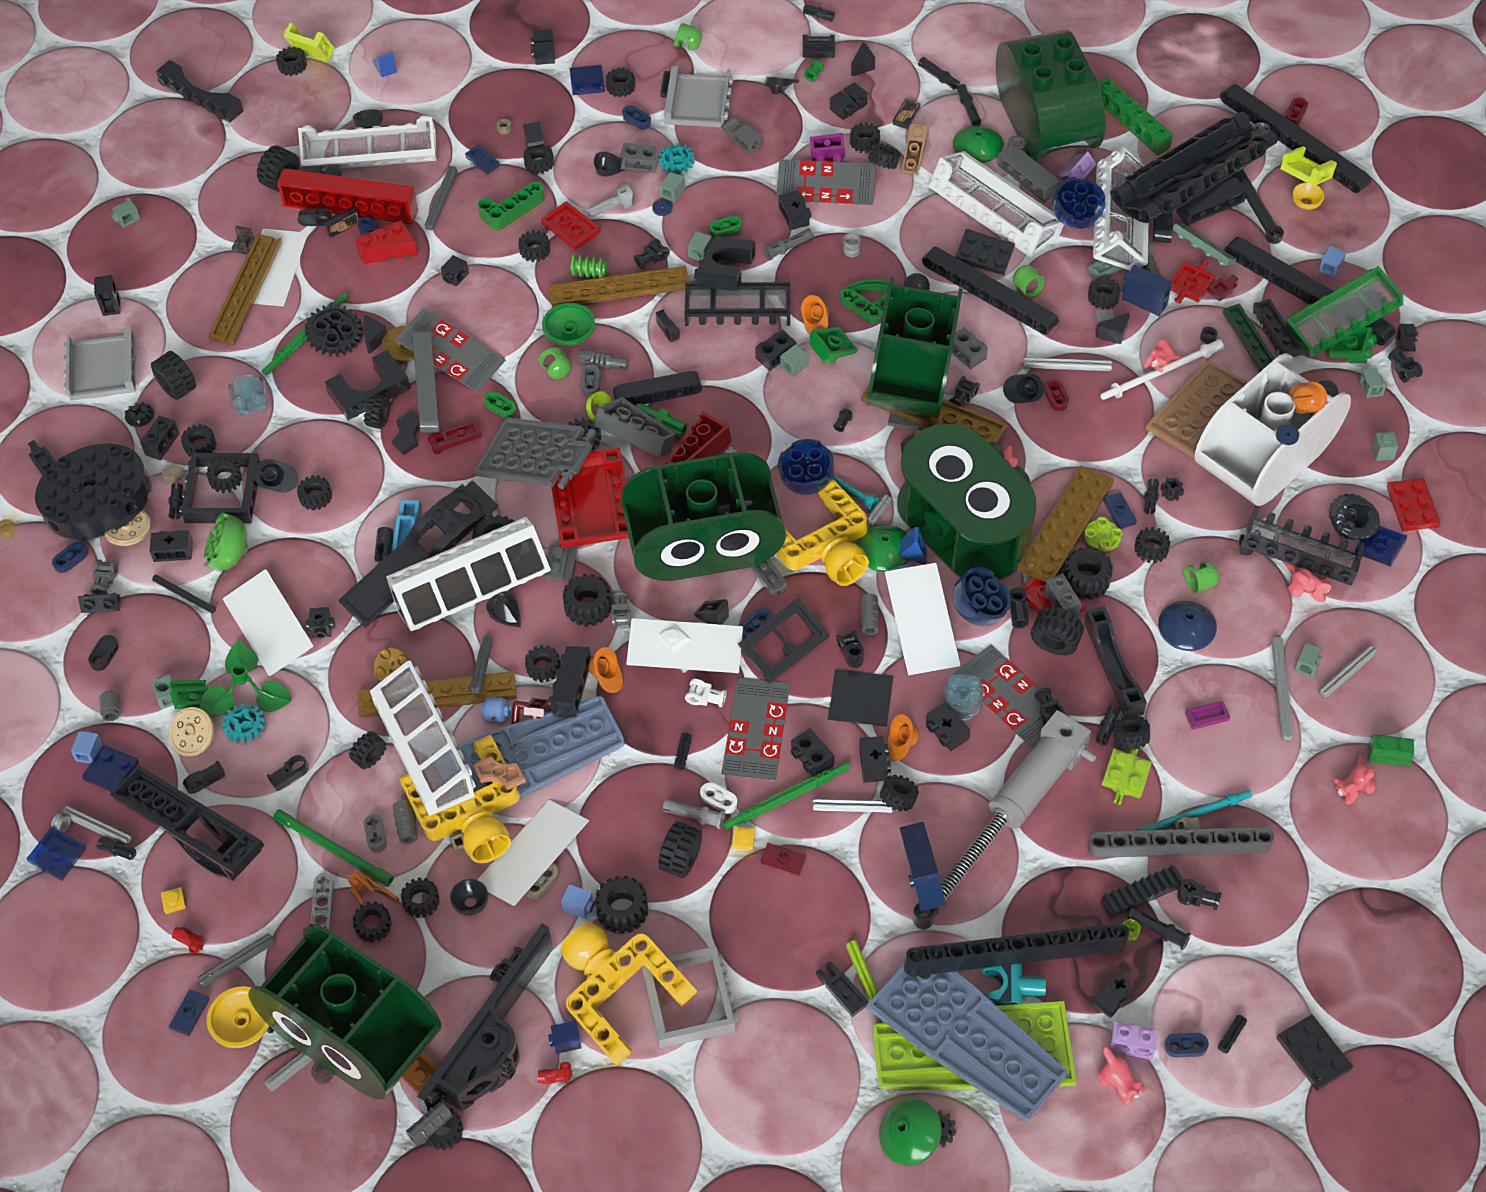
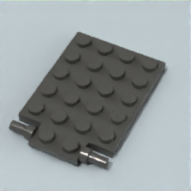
[474,417,596,489]

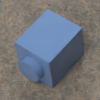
[1319,246,1346,278]
[71,731,103,764]
[561,884,595,919]

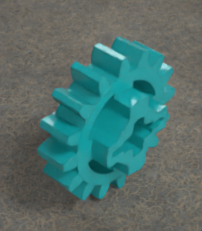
[658,143,695,174]
[221,703,266,744]

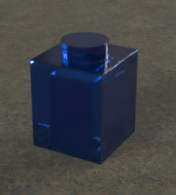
[548,1020,582,1054]

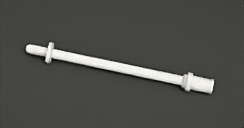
[1100,339,1224,400]

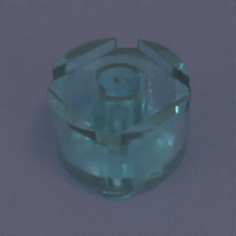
[228,375,268,415]
[943,674,984,720]

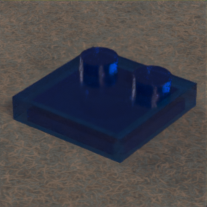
[569,65,605,95]
[1355,526,1407,567]
[82,745,139,792]
[26,826,87,881]

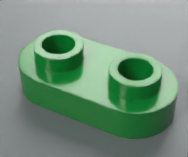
[709,216,742,237]
[483,391,516,418]

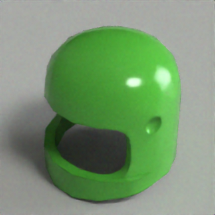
[674,23,702,50]
[1013,265,1044,298]
[538,347,571,380]
[1183,561,1219,593]

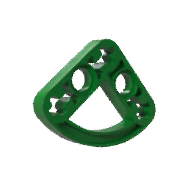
[840,280,896,324]

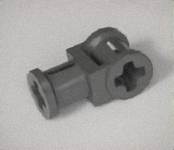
[90,559,119,595]
[611,590,631,628]

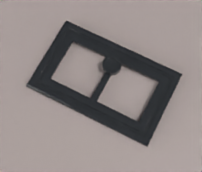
[738,598,830,683]

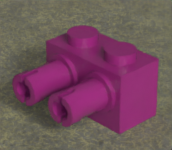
[810,133,845,162]

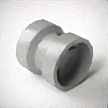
[843,233,861,257]

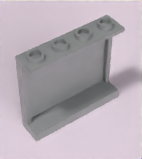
[664,66,733,127]
[64,327,135,401]

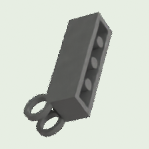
[998,136,1060,202]

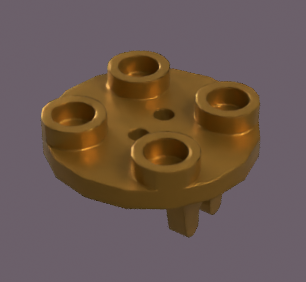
[374,647,410,686]

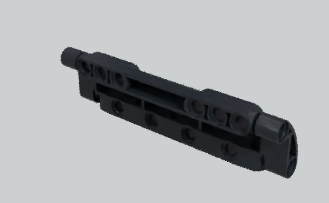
[1110,112,1278,223]

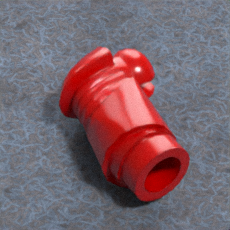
[172,927,204,953]
[538,1062,573,1085]

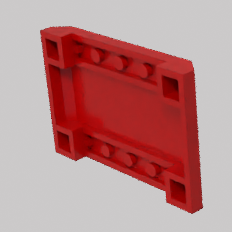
[551,447,629,548]

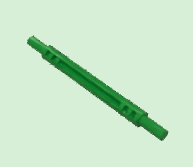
[262,292,348,376]
[722,762,850,830]

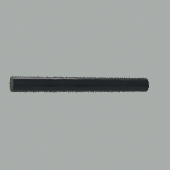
[152,575,216,614]

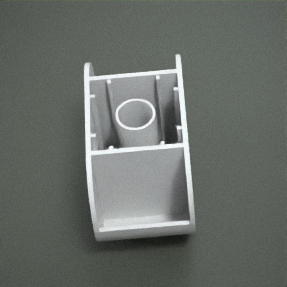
[1195,353,1351,506]

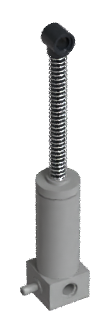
[913,710,1097,930]

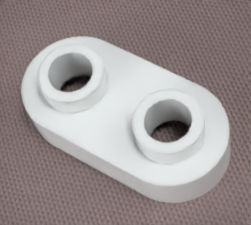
[700,782,737,814]

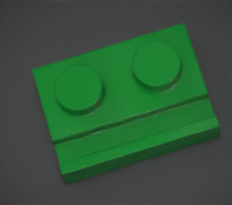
[167,680,209,709]

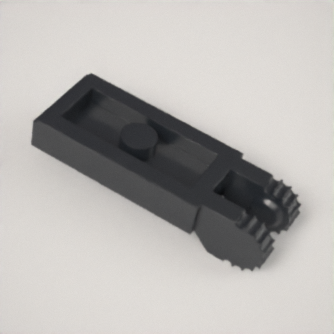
[815,961,869,1017]

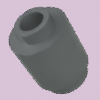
[99,690,121,721]

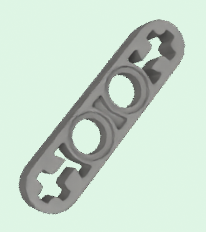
[311,873,334,931]

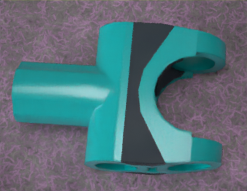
[982,964,1046,1006]

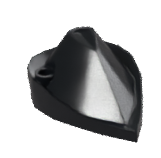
[764,77,799,94]
[594,152,625,177]
[486,592,521,628]

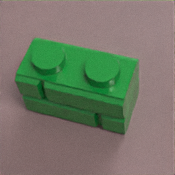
[1368,734,1414,767]

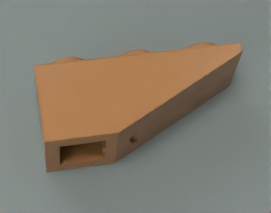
[901,123,929,175]

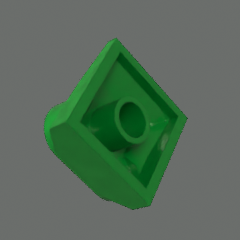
[809,327,858,364]

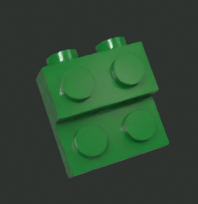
[1328,327,1377,363]

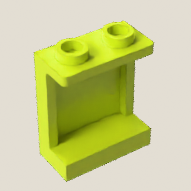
[284,23,335,62]
[1280,146,1337,186]

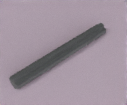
[424,166,458,231]

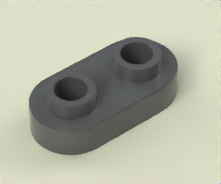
[581,364,600,396]

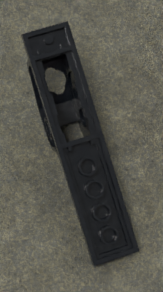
[338,480,499,628]
[110,765,264,881]
[417,923,553,1114]

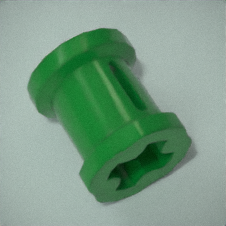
[804,60,824,82]

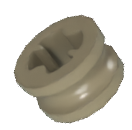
[496,119,512,134]

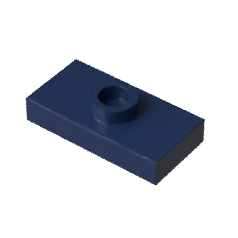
[465,145,500,174]
[1103,492,1137,529]
[169,989,210,1036]

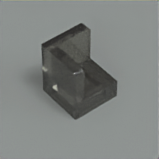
[232,226,255,255]

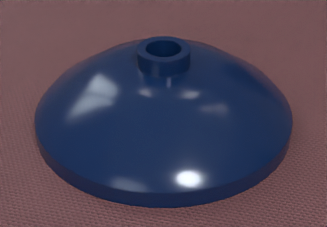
[1158,601,1217,651]

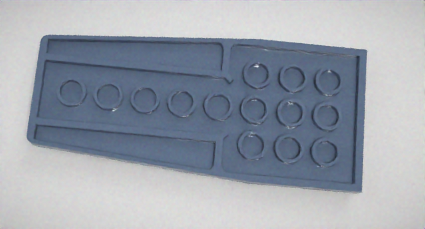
[435,696,625,802]
[867,945,1067,1121]

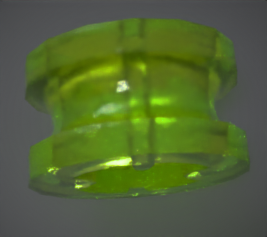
[1123,919,1141,941]

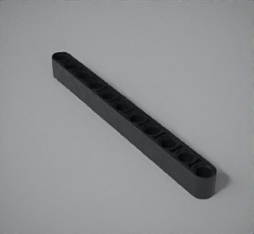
[1220,84,1371,193]
[1224,237,1396,346]
[904,923,1130,976]

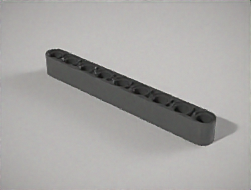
[1088,827,1274,858]

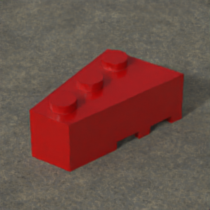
[354,220,418,264]

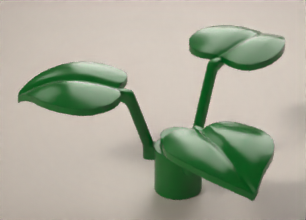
[199,640,291,716]

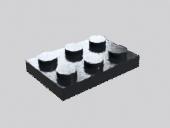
[955,229,1015,275]
[1276,1014,1353,1091]

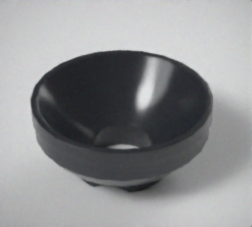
[353,109,383,129]
[450,879,488,916]

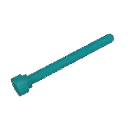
[805,460,879,511]

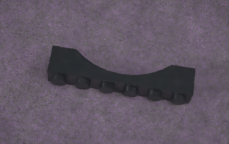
[156,60,243,123]
[1084,606,1147,717]

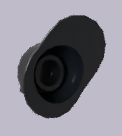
[1003,373,1045,403]
[253,459,298,493]

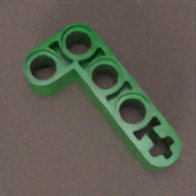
[478,182,545,230]

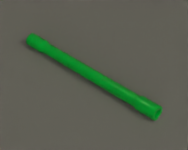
[273,809,394,887]

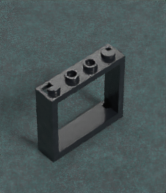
[179,453,261,523]

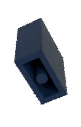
[1121,265,1172,317]

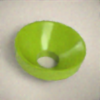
[586,391,613,422]

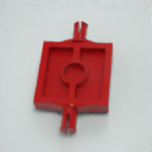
[1171,260,1215,304]

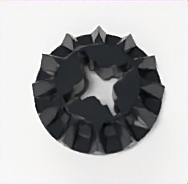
[125,402,154,427]

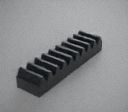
[1253,299,1303,357]
[1101,865,1184,918]

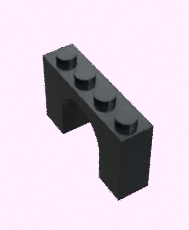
[694,236,756,291]
[324,350,411,420]

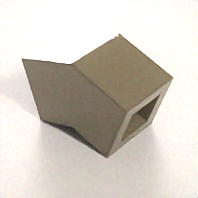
[161,463,185,485]
[1175,817,1201,830]
[449,832,464,853]

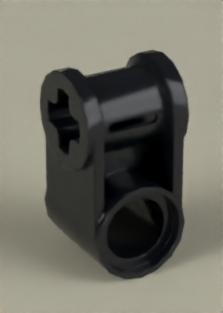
[836,630,864,668]
[1092,975,1130,1018]

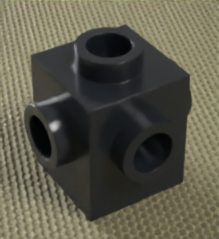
[306,607,335,639]

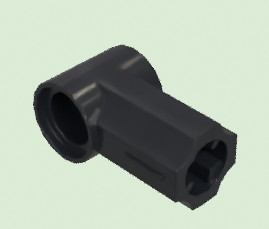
[1010,587,1029,628]

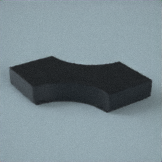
[392,411,420,455]

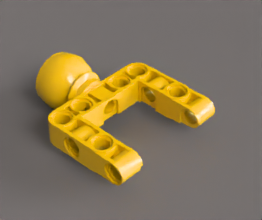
[775,479,869,586]
[398,734,520,863]
[560,922,697,1066]

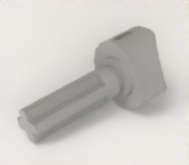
[587,184,636,217]

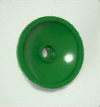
[953,125,1003,163]
[542,303,595,346]
[857,524,910,572]
[879,1098,942,1166]

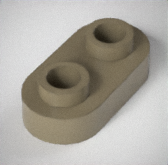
[525,863,559,899]

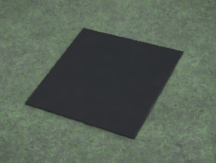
[828,669,893,727]

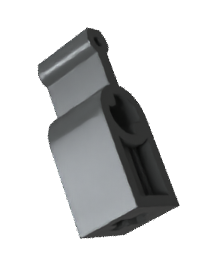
[721,117,762,155]

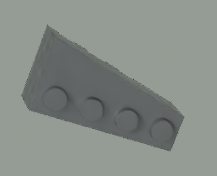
[594,397,676,457]

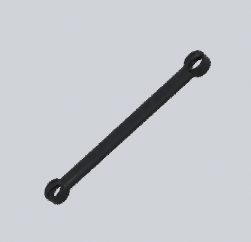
[1216,142,1284,244]

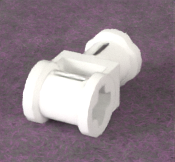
[685,679,727,707]

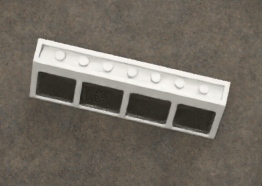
[386,517,551,631]

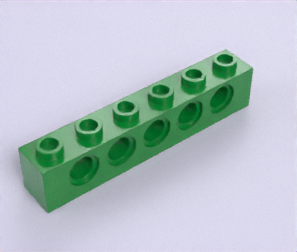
[1098,77,1173,156]

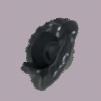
[1329,493,1380,540]

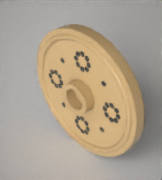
[104,510,151,546]
[168,707,214,757]

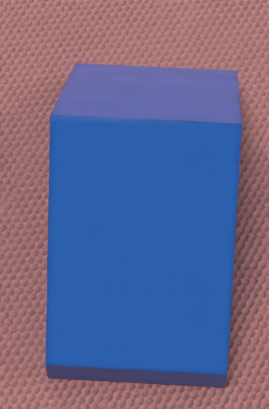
[372,52,397,77]
[900,527,927,564]

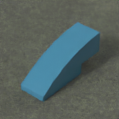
[392,499,422,551]

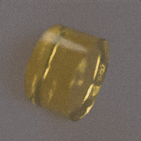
[0,519,16,538]

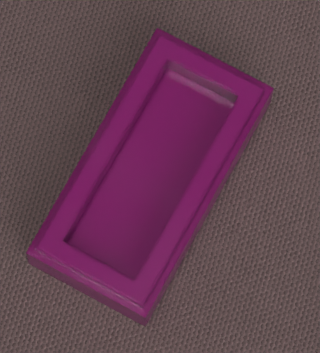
[1185,701,1230,730]

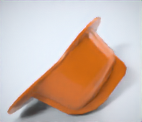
[801,295,829,335]
[1289,382,1327,414]
[589,647,623,693]
[887,714,919,762]

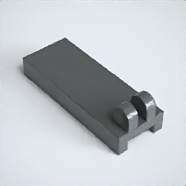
[750,559,787,597]

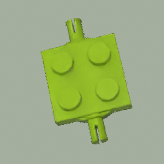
[1101,748,1152,805]

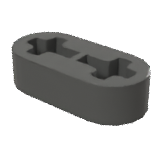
[364,814,387,853]

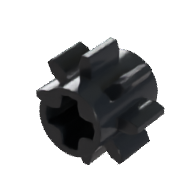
[1160,478,1184,501]

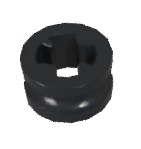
[1200,327,1218,344]

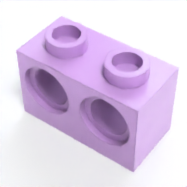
[1109,1022,1158,1060]

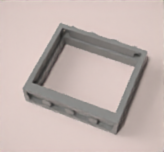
[642,946,738,1049]

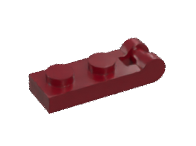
[428,420,482,454]

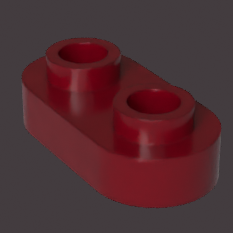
[1285,98,1308,125]
[1044,379,1069,411]

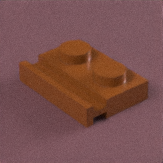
[402,1052,438,1094]

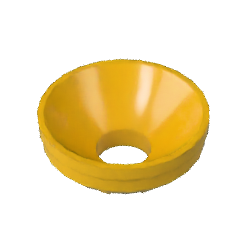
[1292,183,1324,210]

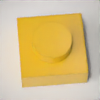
[732,826,756,850]
[161,887,186,914]

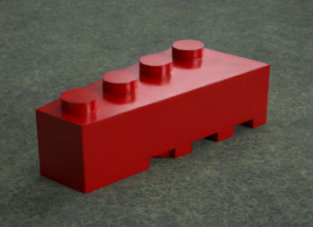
[666,411,732,464]

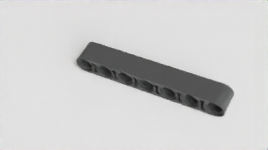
[412,330,439,433]

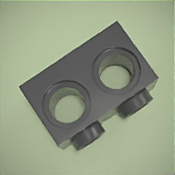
[621,143,657,173]
[952,327,988,370]
[1044,574,1081,617]

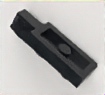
[28,440,56,476]

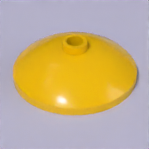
[207,986,269,1048]

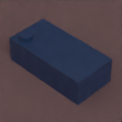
[899,821,946,911]

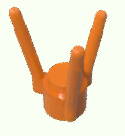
[348,870,399,918]

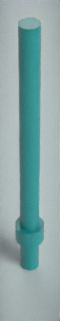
[1137,790,1252,831]

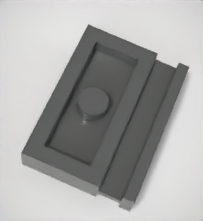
[544,545,578,581]

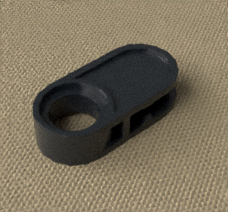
[298,209,332,226]
[88,635,119,671]

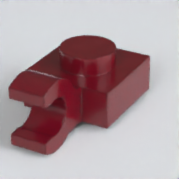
[1207,275,1238,302]

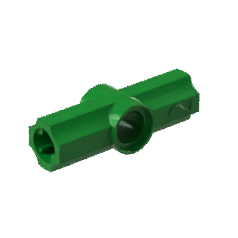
[636,403,688,438]

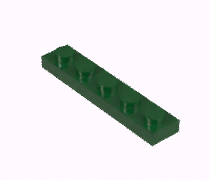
[1223,304,1275,372]

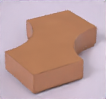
[473,756,526,790]

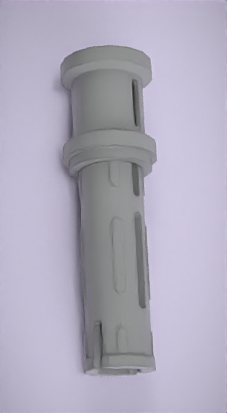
[663,799,725,829]

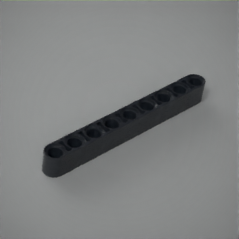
[922,247,1059,335]

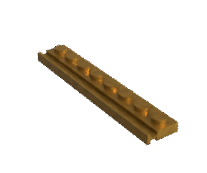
[208,233,282,346]
[549,266,690,308]
[358,671,517,718]

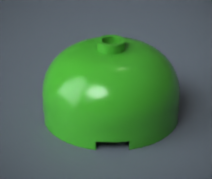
[203,513,248,571]

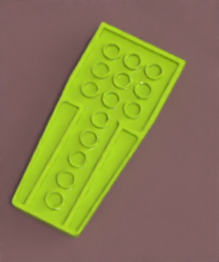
[872,1001,1077,1090]

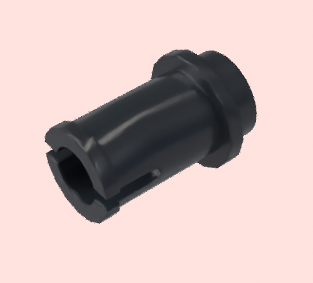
[833,408,853,432]

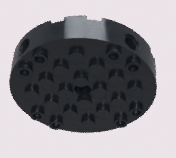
[35,443,152,539]

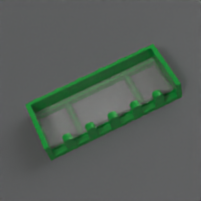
[1286,266,1403,359]

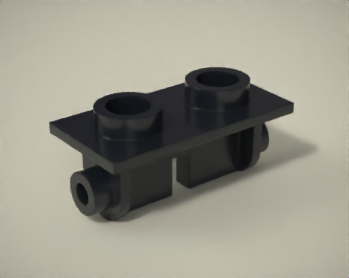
[78,592,120,613]

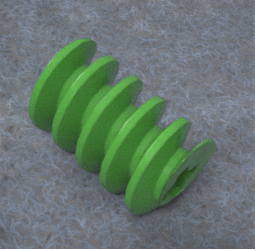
[570,254,608,279]

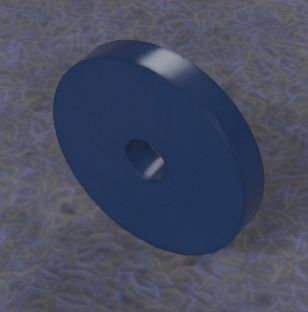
[652,199,673,216]
[1275,425,1299,445]

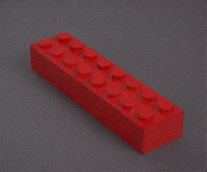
[277,168,418,225]

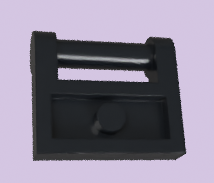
[803,35,835,58]

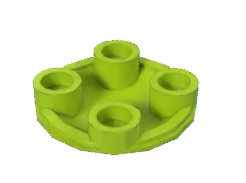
[1084,517,1122,552]

